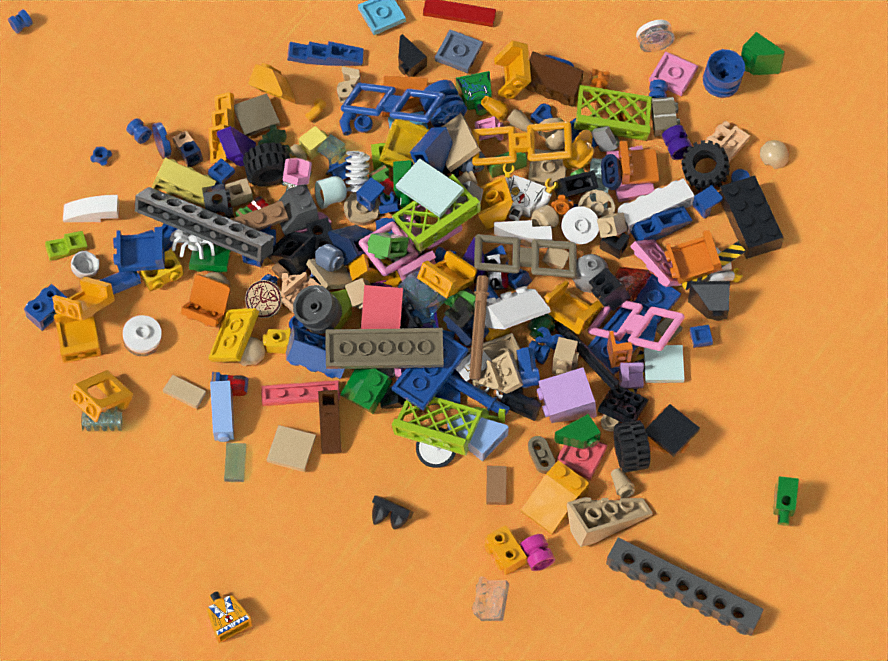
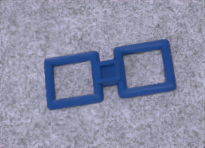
[341,83,445,123]

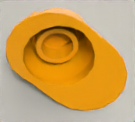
[562,130,594,169]

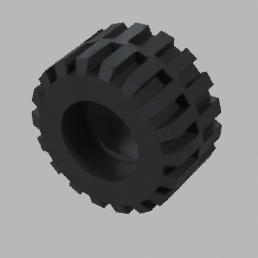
[681,140,730,190]
[243,142,290,187]
[614,420,651,473]

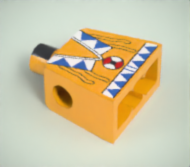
[206,591,253,644]

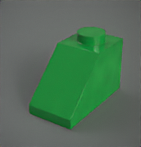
[554,414,601,449]

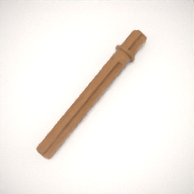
[469,275,489,380]

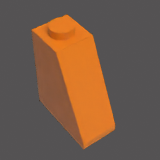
[382,76,429,117]

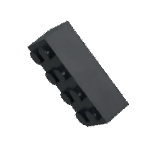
[719,176,784,259]

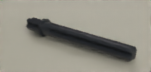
[555,322,621,390]

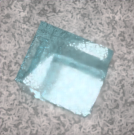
[318,134,346,166]

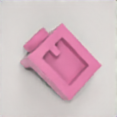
[475,116,504,141]

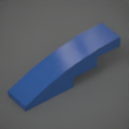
[287,41,364,66]

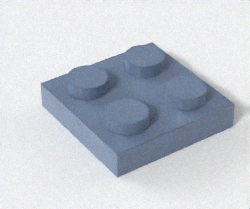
[435,29,483,73]

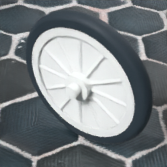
[416,427,456,468]

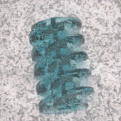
[81,407,123,431]

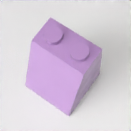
[536,368,597,423]

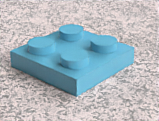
[358,0,406,35]

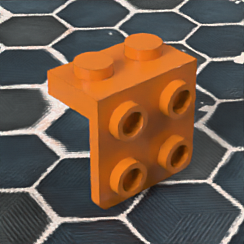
[180,274,231,327]

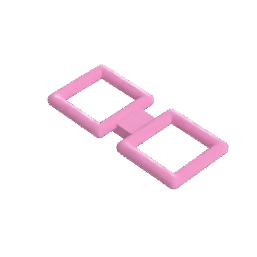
[359,205,463,276]
[588,301,685,351]

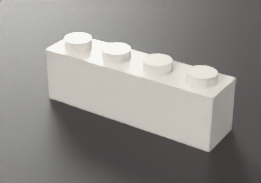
[618,178,695,234]

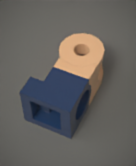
[172,131,203,167]

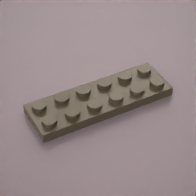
[326,328,444,369]

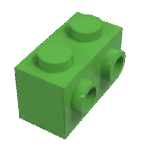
[368,233,409,259]

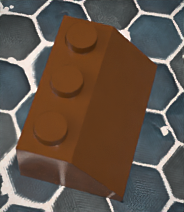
[525,51,583,107]

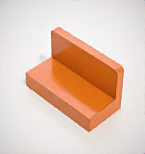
[607,331,633,368]

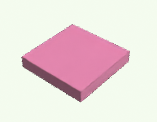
[649,51,698,96]

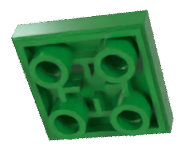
[189,244,231,273]

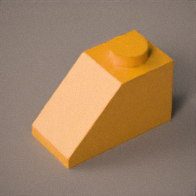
[348,254,394,283]

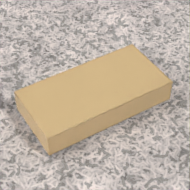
[163,375,206,409]

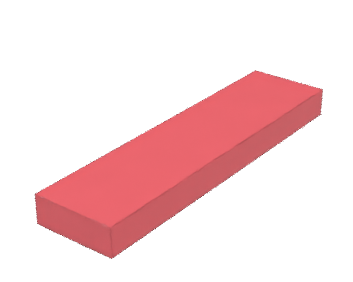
[261,380,340,406]

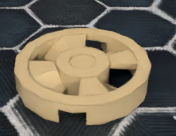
[578,189,615,217]

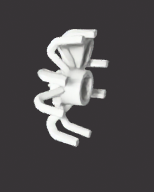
[170,229,215,259]

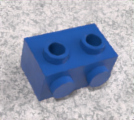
[24,284,67,331]

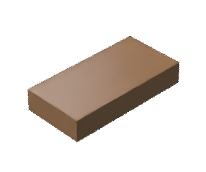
[486,465,507,505]

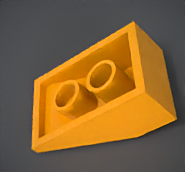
[521,460,589,535]

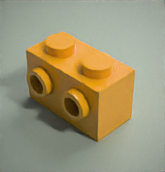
[484,525,527,575]

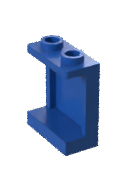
[113,227,165,272]

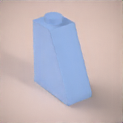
[210,381,234,442]
[447,414,509,462]

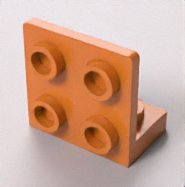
[618,141,659,185]

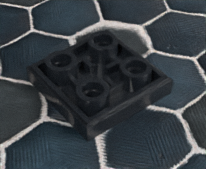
[598,386,649,423]
[646,404,700,457]

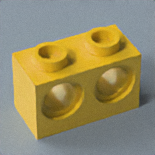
[139,249,184,291]

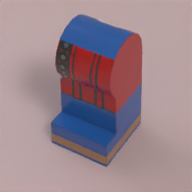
[211,372,249,396]

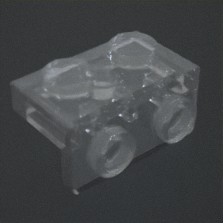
[472,576,510,621]

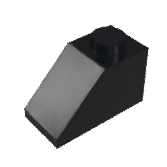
[398,34,427,77]
[553,170,599,199]

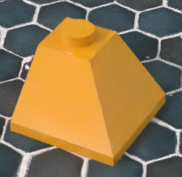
[477,176,513,230]

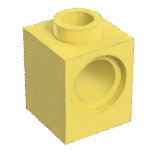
[298,126,328,160]

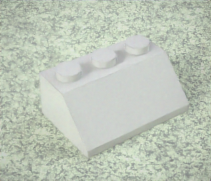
[485,286,551,329]

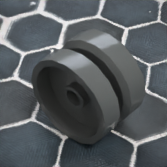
[293,285,342,334]

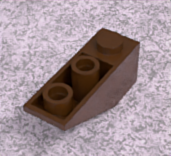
[318,390,341,454]

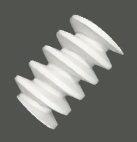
[345,151,370,192]

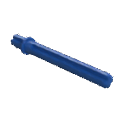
[446,373,510,416]

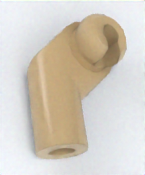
[289,144,307,160]

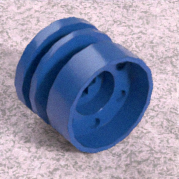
[703,49,745,98]
[419,80,467,127]

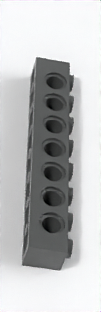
[135,187,274,262]
[606,537,764,636]

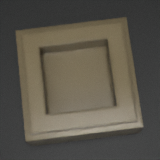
[656,318,683,342]

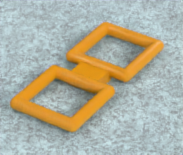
[472,121,573,166]

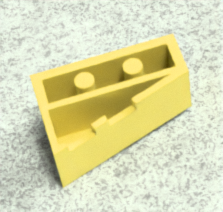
[151,158,216,207]

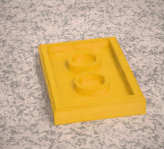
[208,308,259,362]

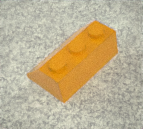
[248,62,296,104]

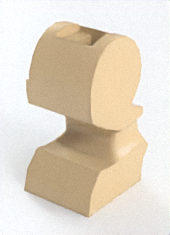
[337,66,361,104]

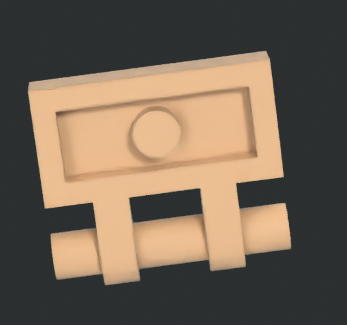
[705,121,750,162]

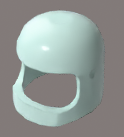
[315,176,347,209]

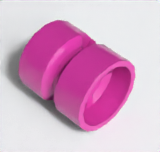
[520,534,555,571]

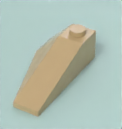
[567,497,653,547]

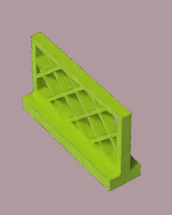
[574,85,652,141]
[392,174,481,253]
[392,397,483,456]

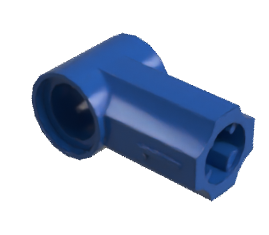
[516,347,540,387]

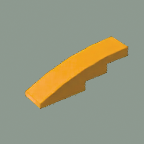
[209,92,234,164]

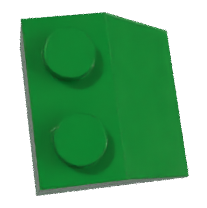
[741,32,785,75]
[340,368,392,414]

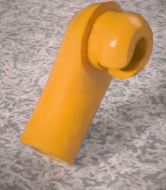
[305,98,326,122]

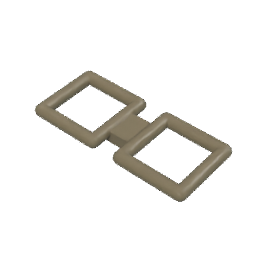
[474,234,577,278]

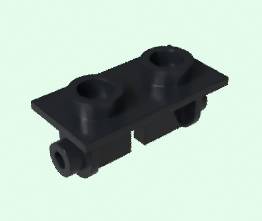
[401,299,423,329]

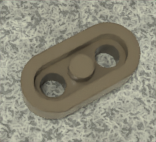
[528,436,555,474]

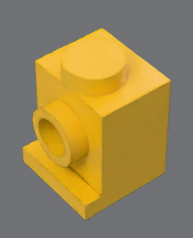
[263,328,291,354]

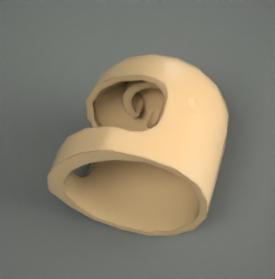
[537,118,565,151]

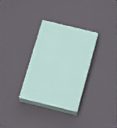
[396,159,464,218]

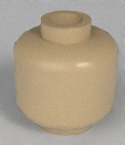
[531,205,559,229]

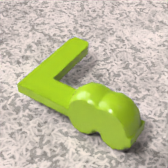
[471,407,506,423]

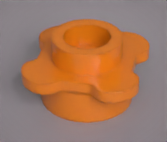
[551,195,574,215]

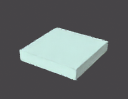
[644,345,684,383]

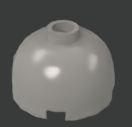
[572,254,609,293]

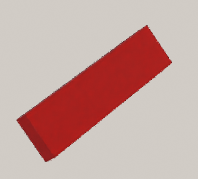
[423,0,496,27]

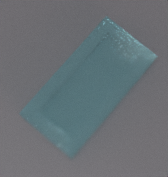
[224,443,247,482]

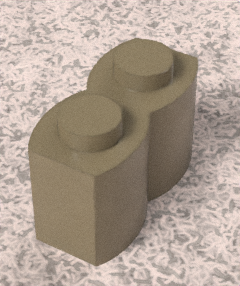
[651,97,680,137]

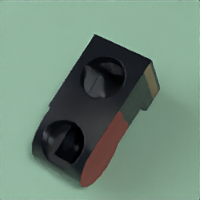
[484,254,508,290]

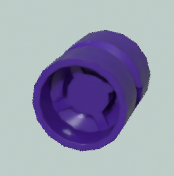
[662,125,693,160]

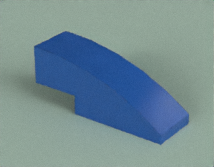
[630,206,693,241]

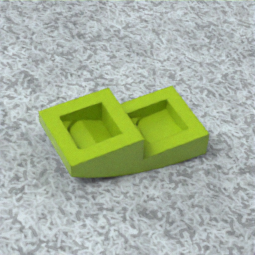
[45,231,88,261]

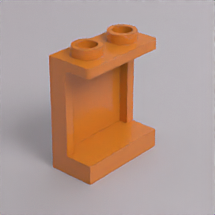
[664,229,723,284]

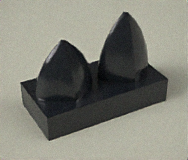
[501,387,542,421]
[372,495,414,530]

